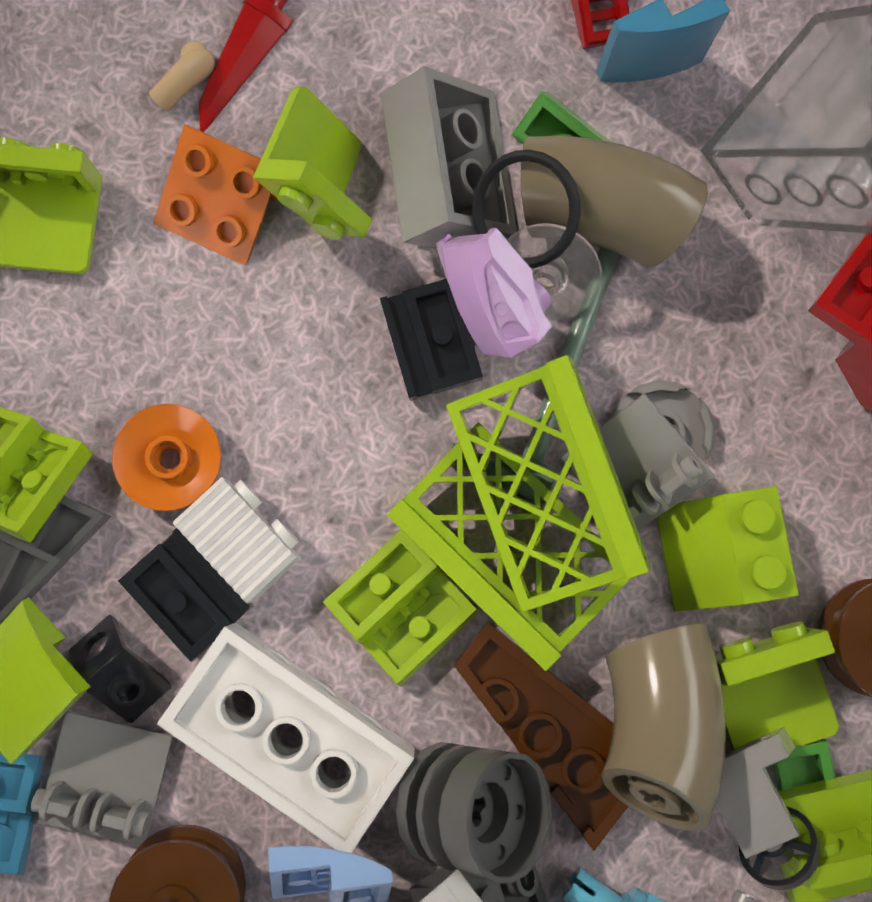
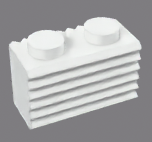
[172,477,301,603]

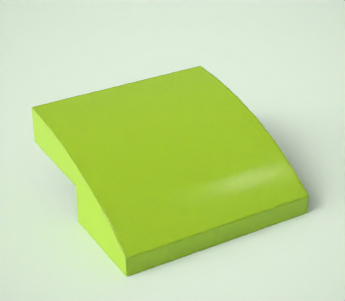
[0,407,93,543]
[323,530,480,687]
[0,598,91,765]

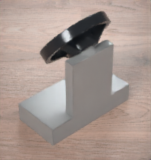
[716,727,822,890]

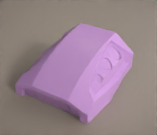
[436,228,552,358]

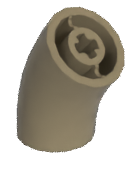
[521,136,708,268]
[601,624,726,831]

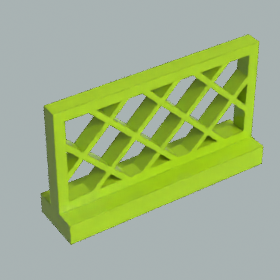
[446,355,651,612]
[386,422,632,671]

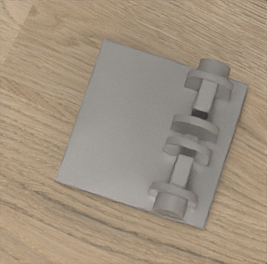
[561,393,715,531]
[31,711,174,846]

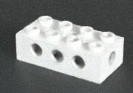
[157,623,414,853]

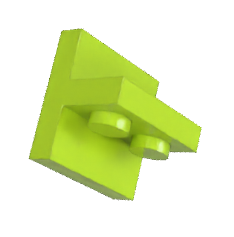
[778,769,872,902]

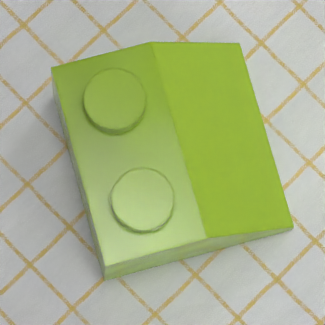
[656,486,799,612]

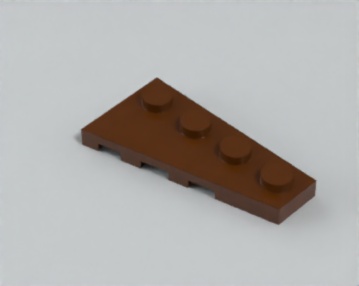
[454,621,629,851]

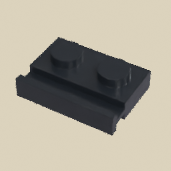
[380,279,483,401]
[118,528,254,662]

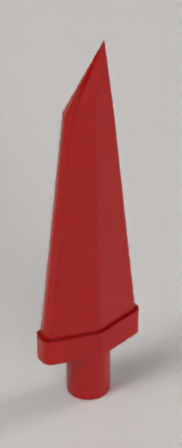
[199,0,293,132]

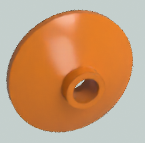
[112,404,222,511]

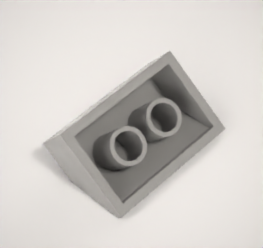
[381,66,518,248]

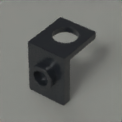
[69,614,171,723]

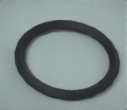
[472,149,581,269]

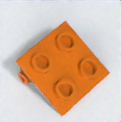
[153,124,278,266]

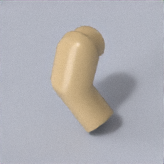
[149,41,215,111]

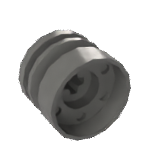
[396,742,552,883]

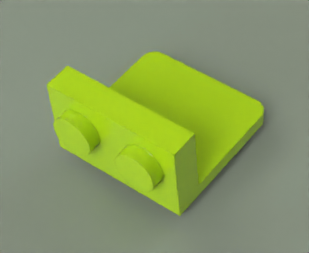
[253,87,372,240]
[0,137,103,275]
[715,621,839,750]

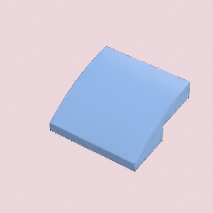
[268,846,393,902]

